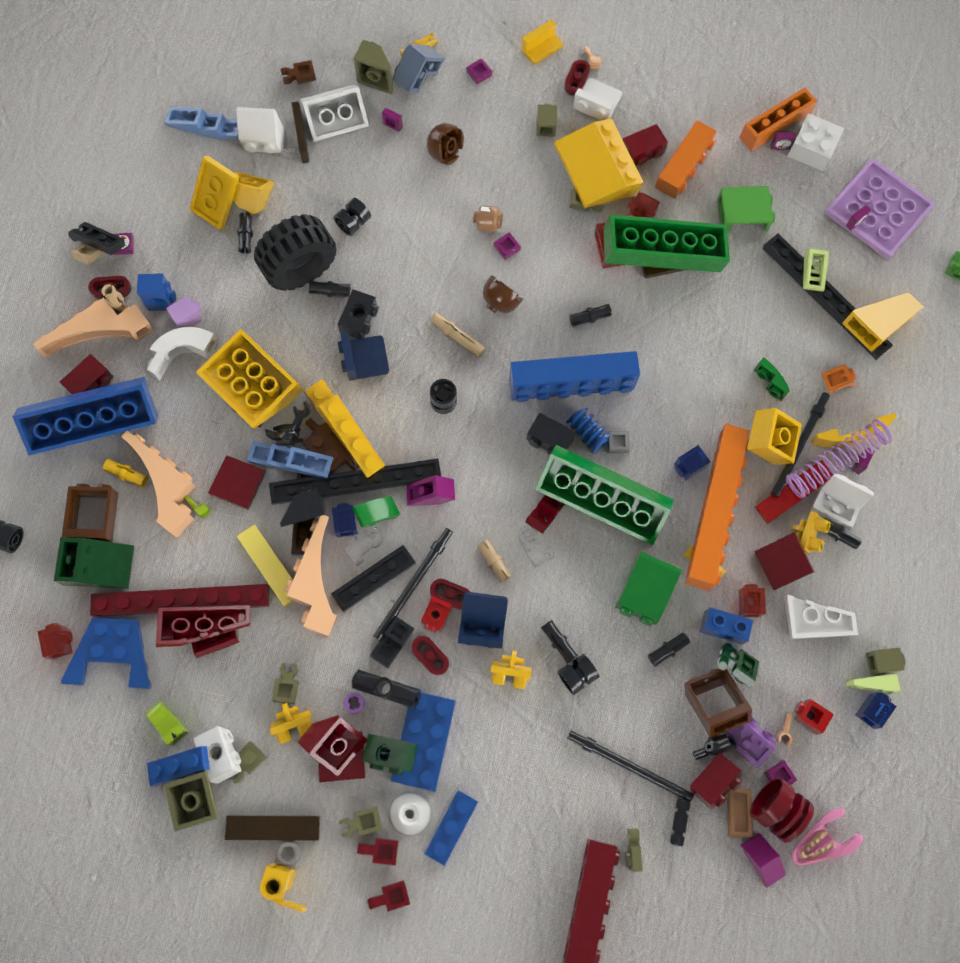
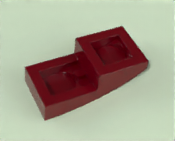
[525,495,565,534]

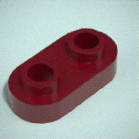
[564,60,590,96]
[88,276,132,299]
[430,579,470,610]
[412,636,449,676]

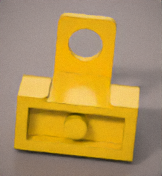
[260,863,308,912]

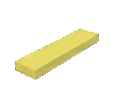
[236,524,294,607]

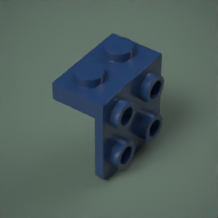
[338,332,389,381]
[458,592,508,649]

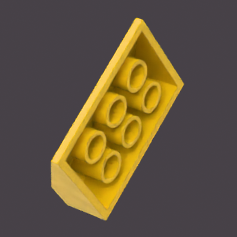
[554,118,643,208]
[196,329,304,429]

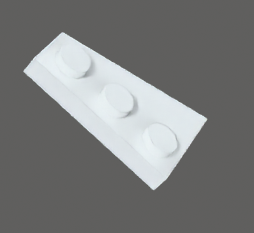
[785,595,858,639]

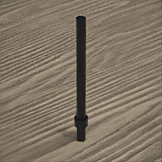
[771,392,830,498]
[373,528,453,641]
[567,730,694,802]

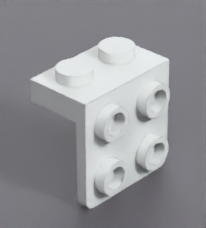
[573,78,622,120]
[810,474,874,530]

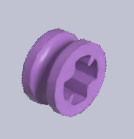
[344,693,365,714]

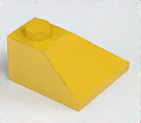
[233,171,274,214]

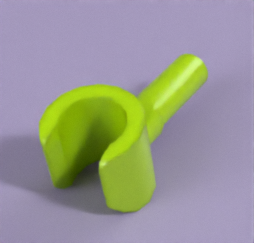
[183,496,211,518]

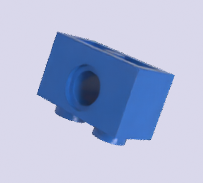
[137,273,176,311]
[700,607,753,645]

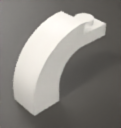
[147,327,218,381]

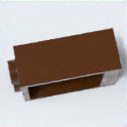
[62,483,118,542]
[684,669,752,738]

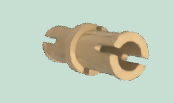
[102,284,128,314]
[477,539,512,583]

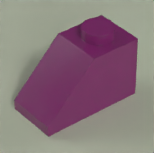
[406,475,455,506]

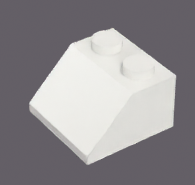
[236,107,286,154]

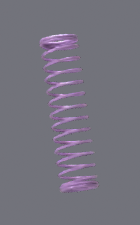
[786,419,892,498]

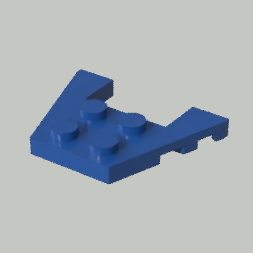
[61,618,151,689]

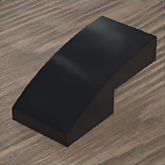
[370,616,415,669]

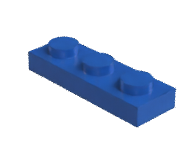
[147,746,210,786]
[424,790,478,866]

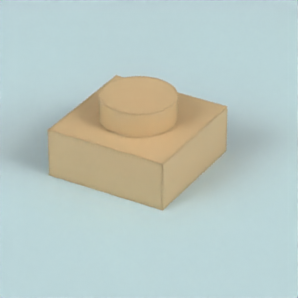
[71,243,102,265]

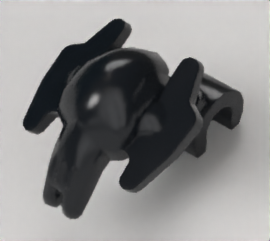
[265,401,310,446]

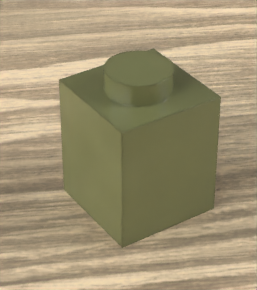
[536,104,557,137]
[866,648,906,675]

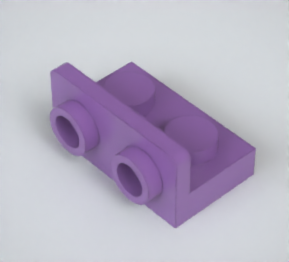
[724,717,776,768]

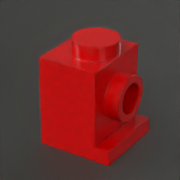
[421,596,452,633]
[794,699,834,735]

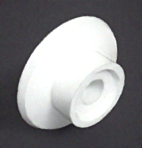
[389,792,431,836]

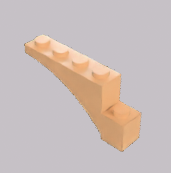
[33,298,154,358]
[121,431,195,538]
[284,515,337,638]

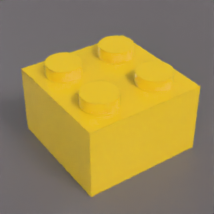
[747,408,802,465]

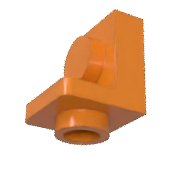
[821,364,857,393]

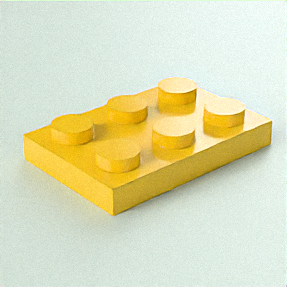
[189,156,239,230]

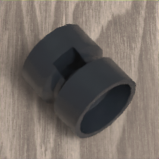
[333,197,371,236]
[430,379,457,414]
[0,520,24,553]
[557,654,600,696]

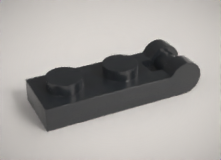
[68,222,125,255]

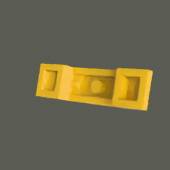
[811,413,897,448]

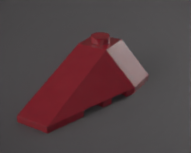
[156,605,250,647]

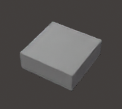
[607,431,630,453]

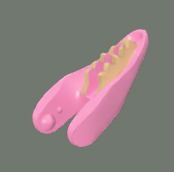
[792,808,863,865]

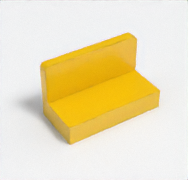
[521,19,563,65]

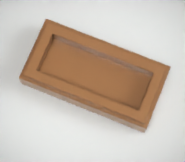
[727,789,753,837]

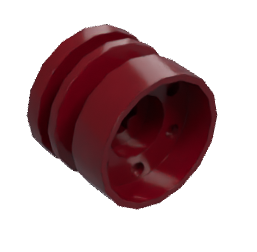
[750,777,814,843]

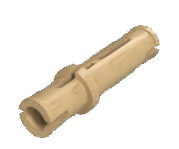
[430,312,486,358]

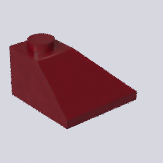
[297,715,367,776]

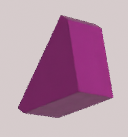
[740,833,786,888]

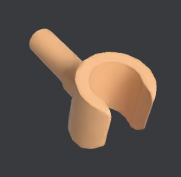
[584,46,601,69]
[776,713,792,746]

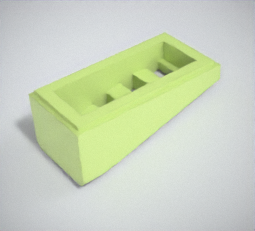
[803,248,829,292]
[846,674,900,694]

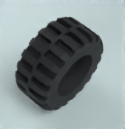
[254,214,337,291]

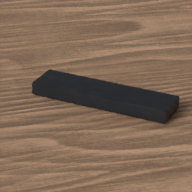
[331,545,416,613]

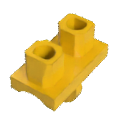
[791,511,831,554]
[490,650,532,689]
[270,703,312,744]

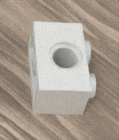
[193,726,241,784]

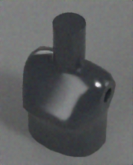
[693,732,737,760]

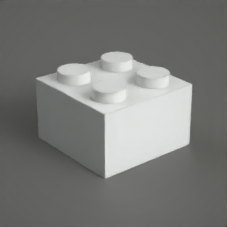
[787,113,844,171]

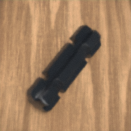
[670,799,691,846]

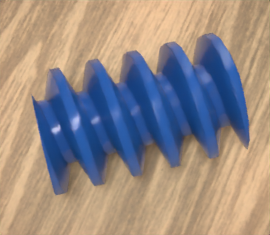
[566,407,610,454]

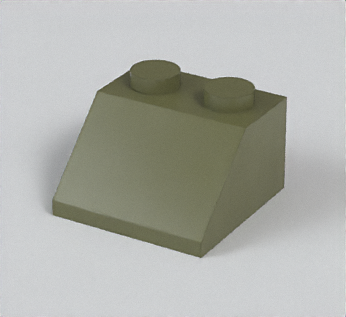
[354,40,394,94]
[164,771,218,832]

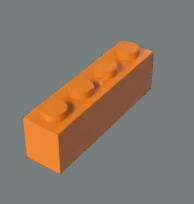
[739,87,817,152]
[655,120,717,199]

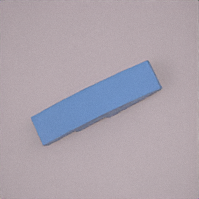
[164,107,239,141]
[247,441,333,478]

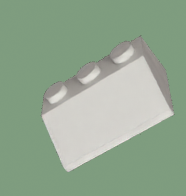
[300,84,369,141]

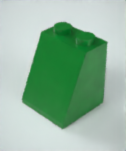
[615,552,682,626]

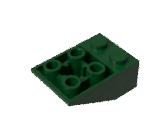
[54,537,135,589]

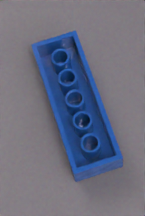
[509,351,640,402]
[12,377,158,456]

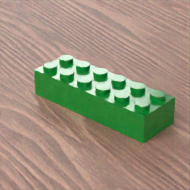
[603,214,730,273]
[535,445,674,545]

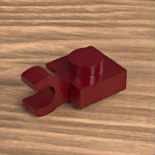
[357,838,399,866]
[367,880,411,912]

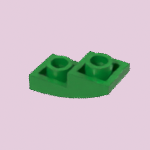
[753,357,790,401]
[352,496,401,528]

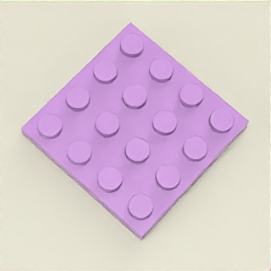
[824,158,935,260]

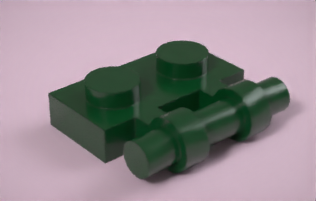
[717,643,759,687]

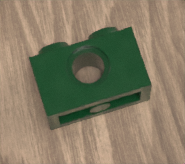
[362,734,418,775]

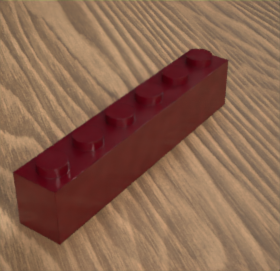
[562,839,620,963]

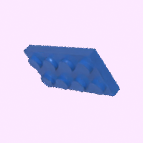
[391,693,456,792]

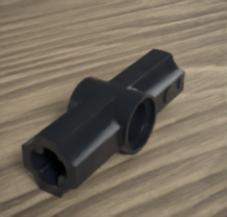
[351,669,421,709]

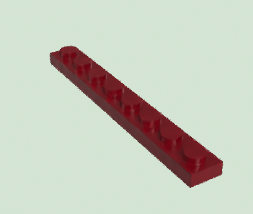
[90,584,269,617]

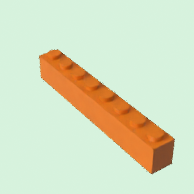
[684,423,750,591]

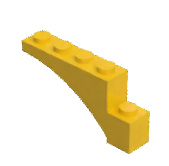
[303,379,385,478]

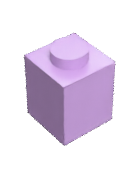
[166,296,202,328]

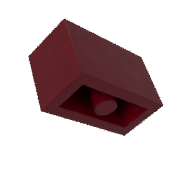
[622,124,668,165]
[59,354,114,395]
[690,753,743,810]

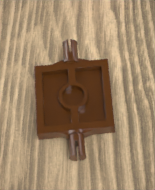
[302,418,360,473]

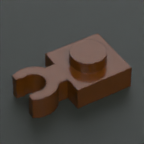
[280,60,316,84]

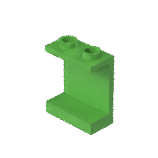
[717,186,775,232]

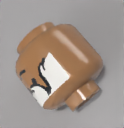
[473,205,503,233]

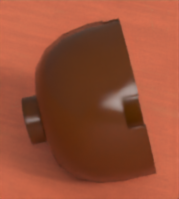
[427,123,464,165]
[483,275,523,314]

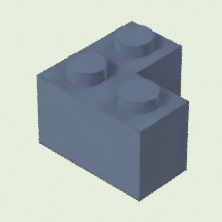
[392,44,445,92]

